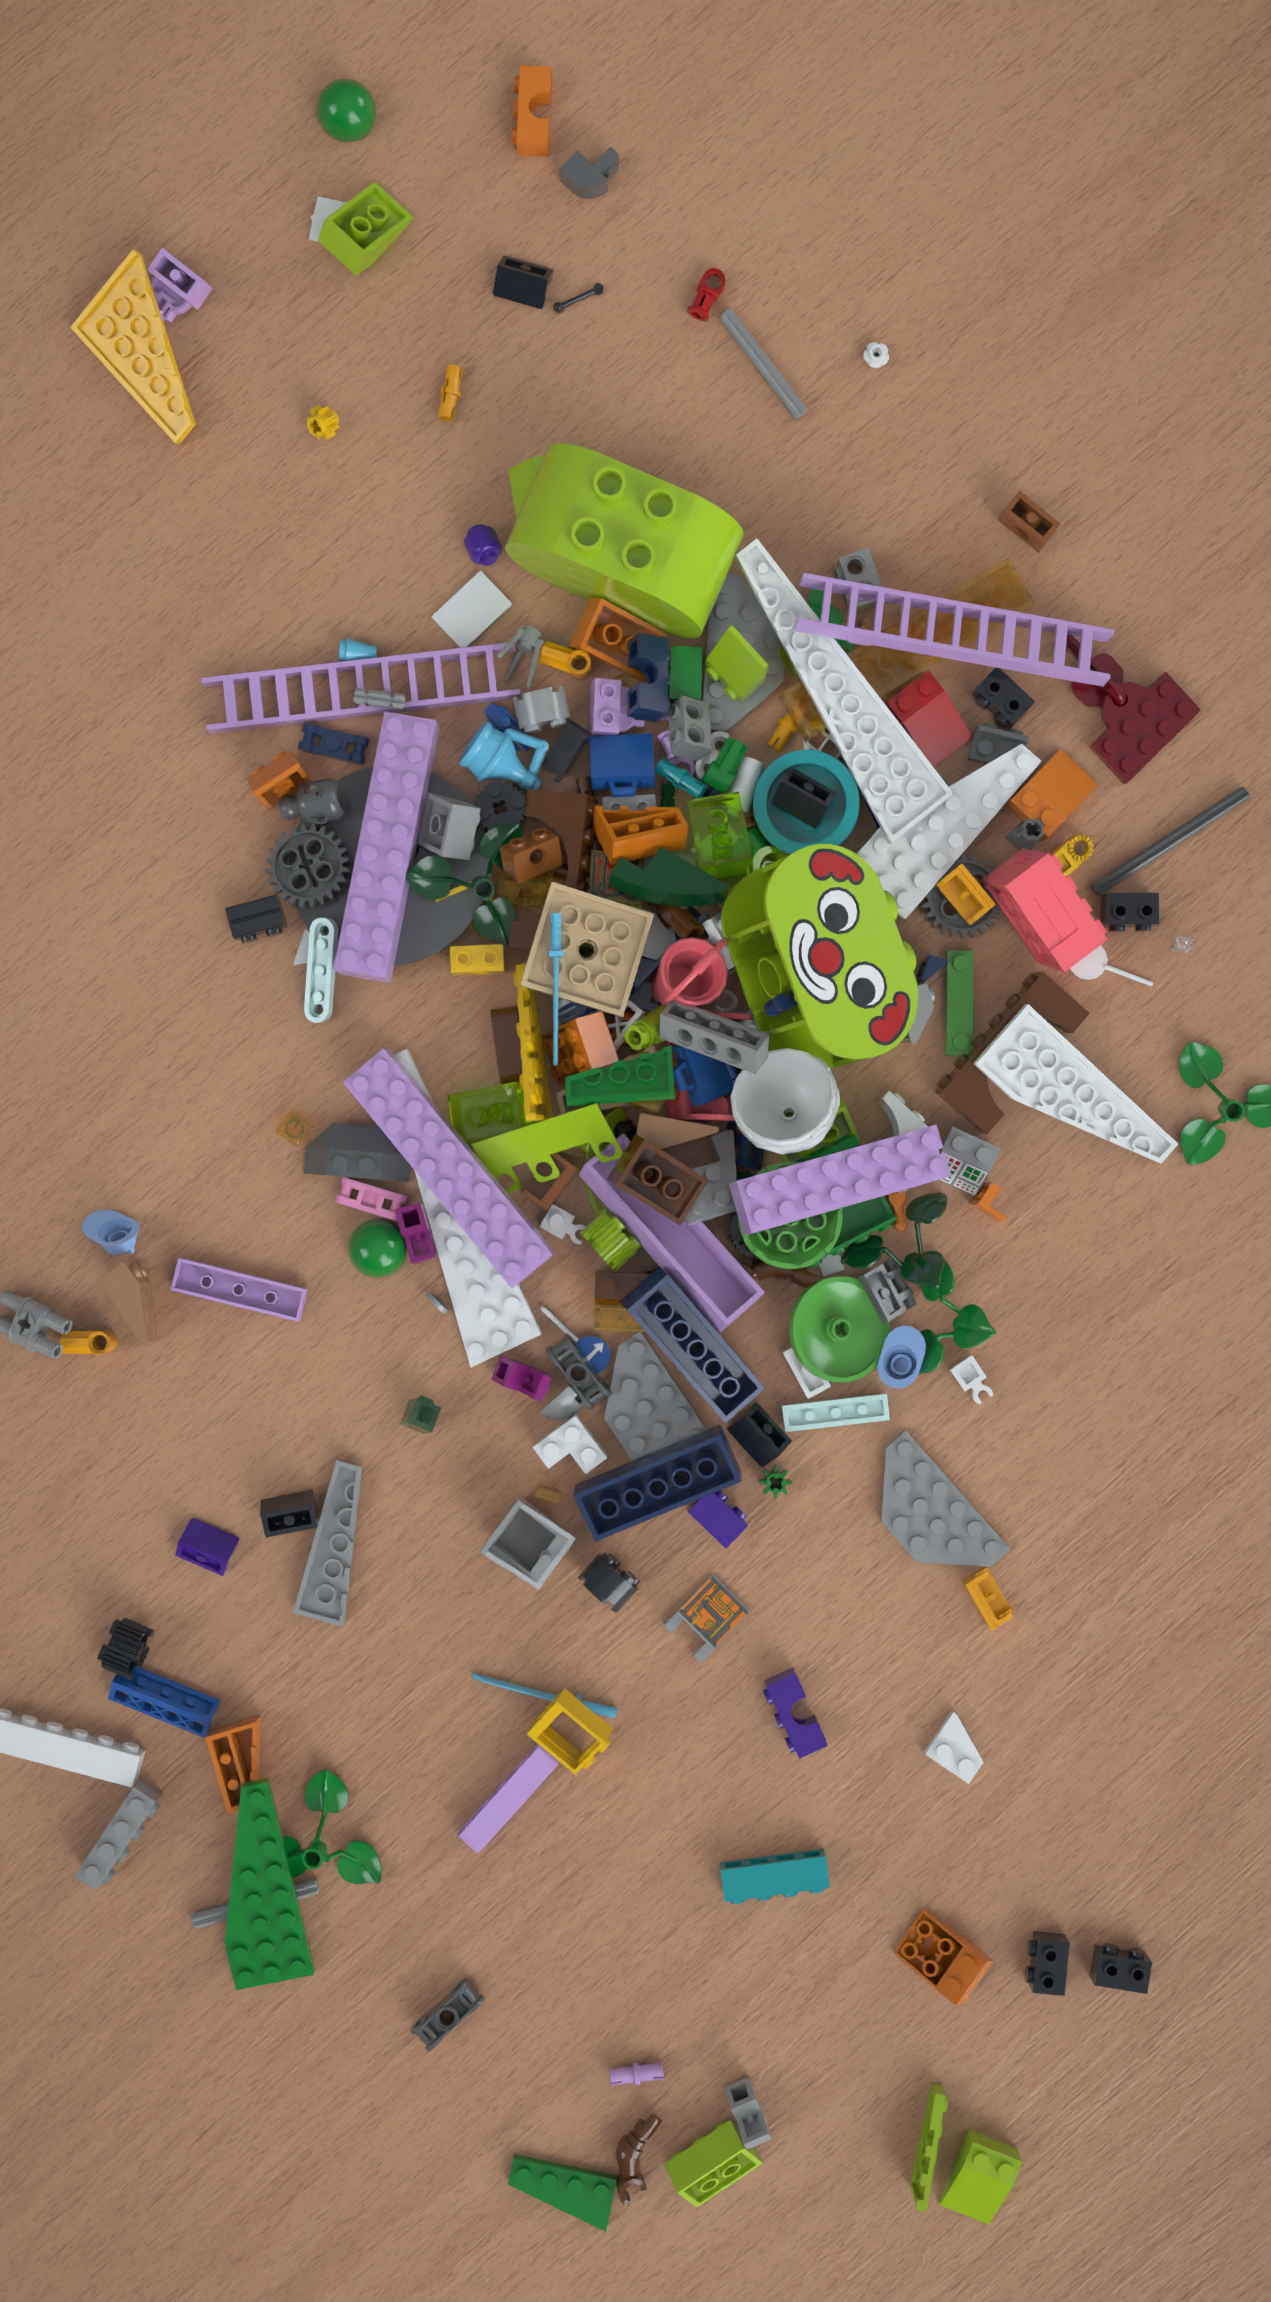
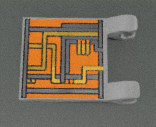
[664,1574,750,1663]

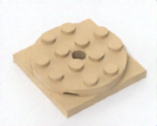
[520,882,654,1017]

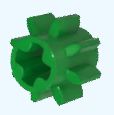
[759,1464,792,1499]

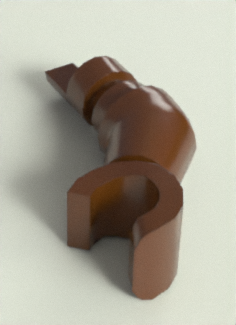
[739,1259,818,1288]
[615,2114,663,2206]

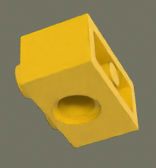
[450,944,506,976]

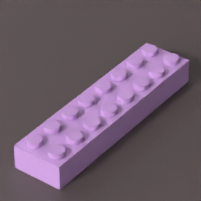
[170,1257,309,1322]

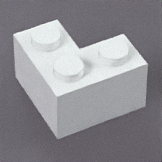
[533,1413,607,1474]

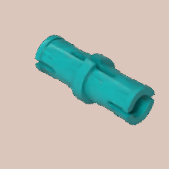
[655,757,707,800]

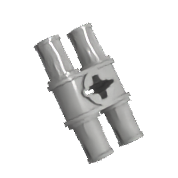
[0,1290,73,1359]

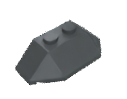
[304,1123,410,1182]

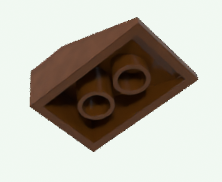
[607,1134,709,1226]

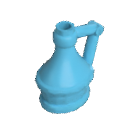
[459,722,549,791]

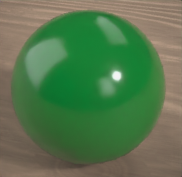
[317,78,376,142]
[348,1219,407,1278]

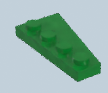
[565,1045,675,1106]
[508,2154,617,2232]

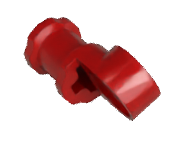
[686,268,726,322]

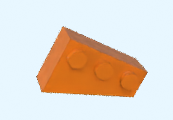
[593,806,688,865]
[205,1715,261,1814]

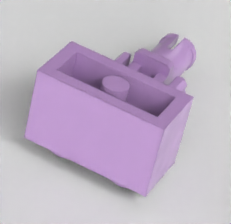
[147,248,213,323]
[588,678,669,736]

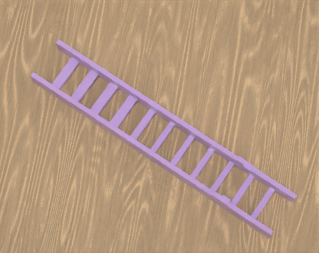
[794,573,1114,687]
[201,643,521,734]

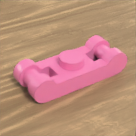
[335,1177,408,1221]

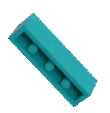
[719,1848,830,1904]

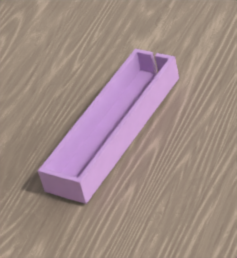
[729,1125,952,1236]
[579,1134,765,1333]

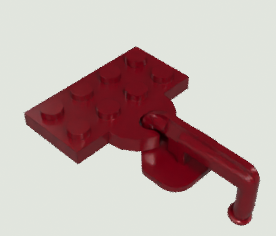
[1053,635,1201,784]

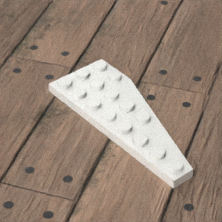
[857,744,1041,921]
[973,1004,1178,1163]

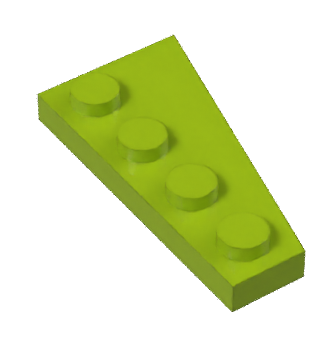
[910,2083,948,2212]

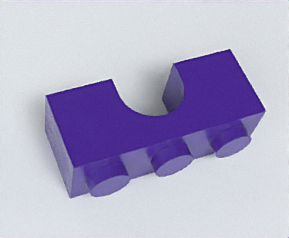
[763,1668,828,1759]

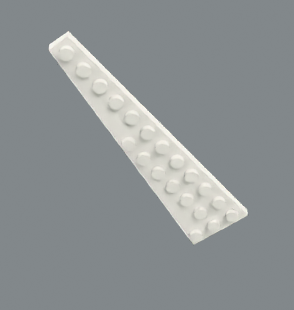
[395,1049,543,1368]

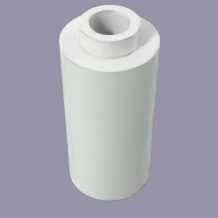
[723,756,764,818]

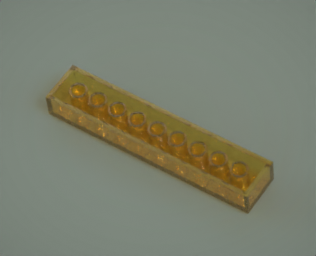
[779,557,1035,743]

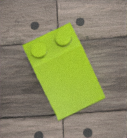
[318,182,413,276]
[705,625,768,704]
[939,2129,1022,2225]

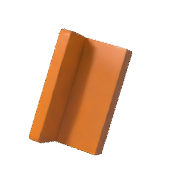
[970,1182,1007,1222]

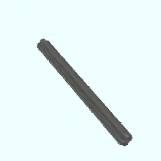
[1091,787,1250,896]

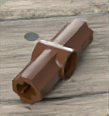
[646,901,704,939]

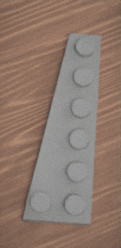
[293,1459,363,1627]

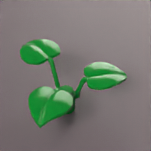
[1179,1042,1271,1165]
[918,1258,996,1375]
[283,1769,382,1884]

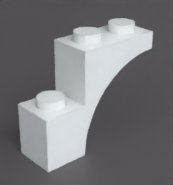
[877,1091,928,1193]

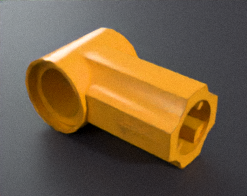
[539,641,592,679]
[60,1329,118,1355]

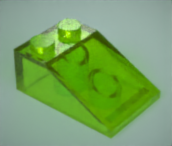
[687,792,753,881]
[448,1082,536,1145]

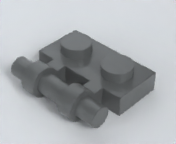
[858,1258,916,1324]

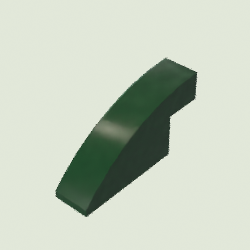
[608,847,730,906]

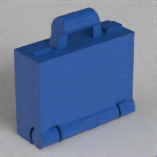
[590,733,655,798]
[672,1044,738,1106]

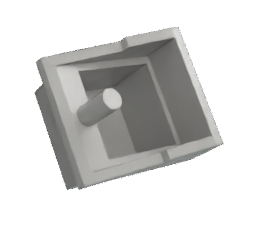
[480,1496,576,1590]

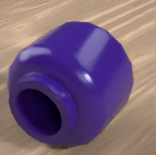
[464,524,502,566]

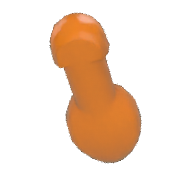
[886,1191,907,1232]

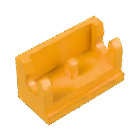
[936,864,996,926]
[961,1567,1014,1631]

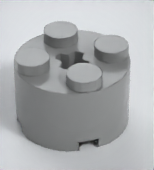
[513,686,571,734]

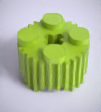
[580,1210,642,1272]

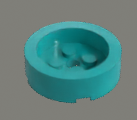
[753,750,859,855]

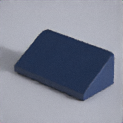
[916,955,948,983]

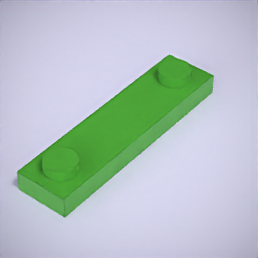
[945,951,973,1056]

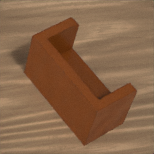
[521,1153,578,1211]

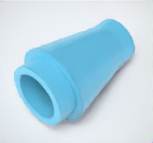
[339,638,377,661]

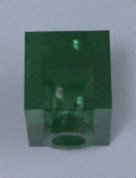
[400,1396,441,1434]

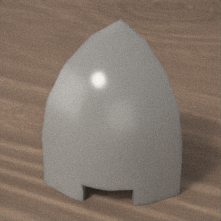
[539,1383,584,1420]

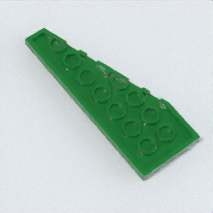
[224,1777,315,1990]

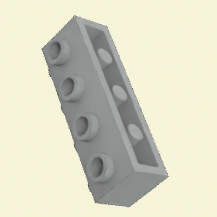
[75,1779,162,1891]

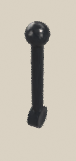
[553,283,603,313]

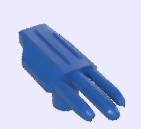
[484,703,529,751]

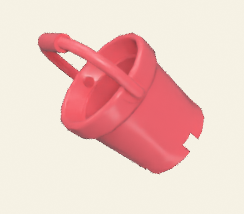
[650,937,728,1007]

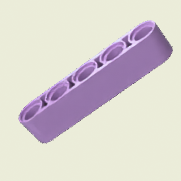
[457,1743,560,1853]

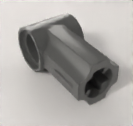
[1006,818,1044,851]

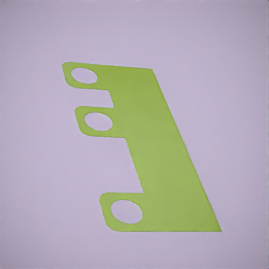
[471,1103,623,1193]

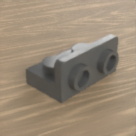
[967,723,1029,764]

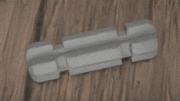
[353,688,406,710]

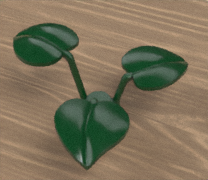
[406,823,522,946]
[841,1193,947,1288]

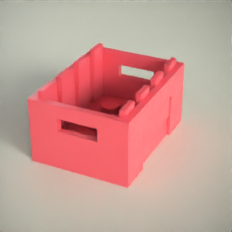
[981,848,1108,972]

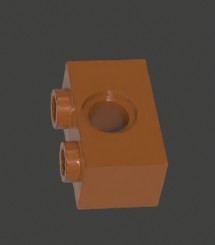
[998,491,1061,553]
[500,828,563,884]

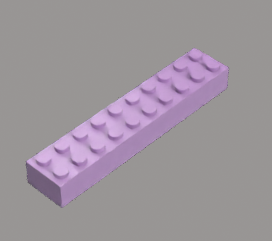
[333,712,440,983]
[343,1048,556,1289]

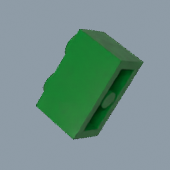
[668,646,703,704]

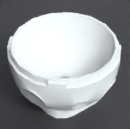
[731,1048,840,1155]

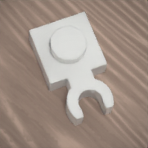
[539,1204,586,1244]
[949,1355,993,1405]

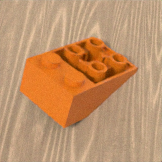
[542,1011,619,1085]
[893,1909,993,2006]

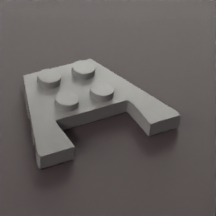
[683,1129,736,1226]

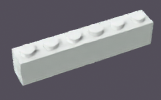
[0,1708,146,1787]

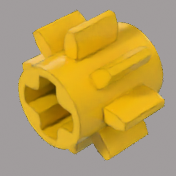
[306,405,340,440]

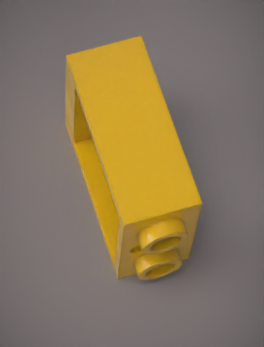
[527,1688,613,1775]

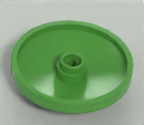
[789,1276,890,1383]

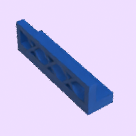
[108,1666,221,1738]

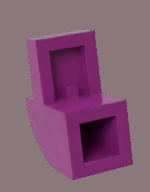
[395,1202,438,1265]
[491,1355,552,1402]

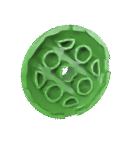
[737,1162,843,1269]

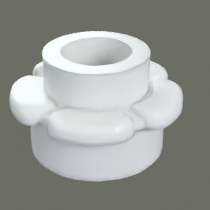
[863,342,889,368]

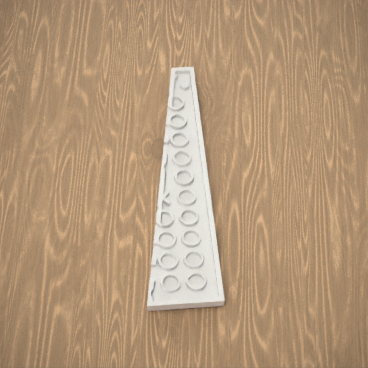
[735,538,954,844]

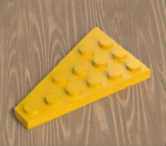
[70,249,196,444]
[513,963,554,1122]

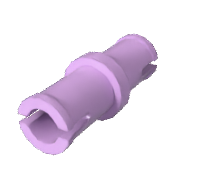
[609,2062,664,2086]

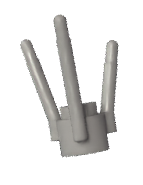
[497,625,544,689]

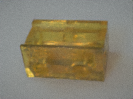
[593,1298,646,1333]

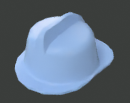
[82,1210,140,1255]
[877,1326,926,1389]

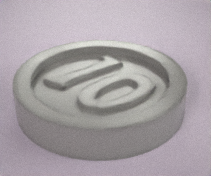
[426,1292,449,1314]

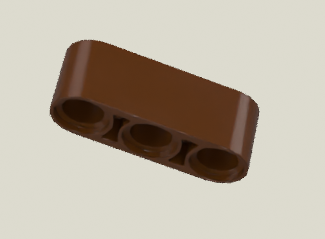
[490,1006,522,1085]

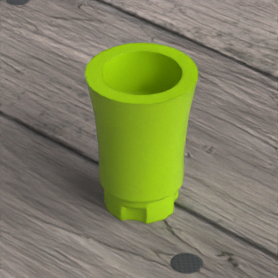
[624,1005,667,1050]

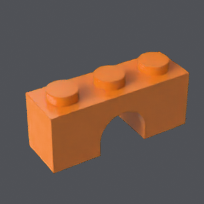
[512,65,552,157]

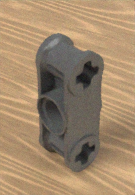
[546,1333,612,1410]
[410,1978,485,2052]

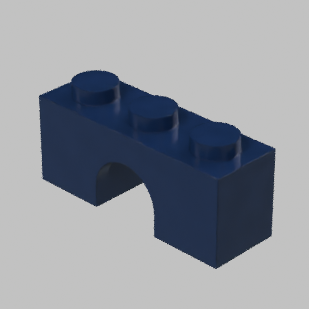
[627,632,670,722]

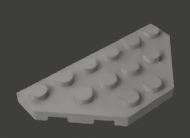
[703,574,786,733]
[604,1331,707,1461]
[880,1430,1010,1567]

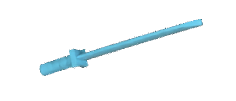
[548,913,564,1065]
[472,1673,617,1718]

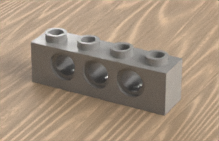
[659,1000,769,1074]

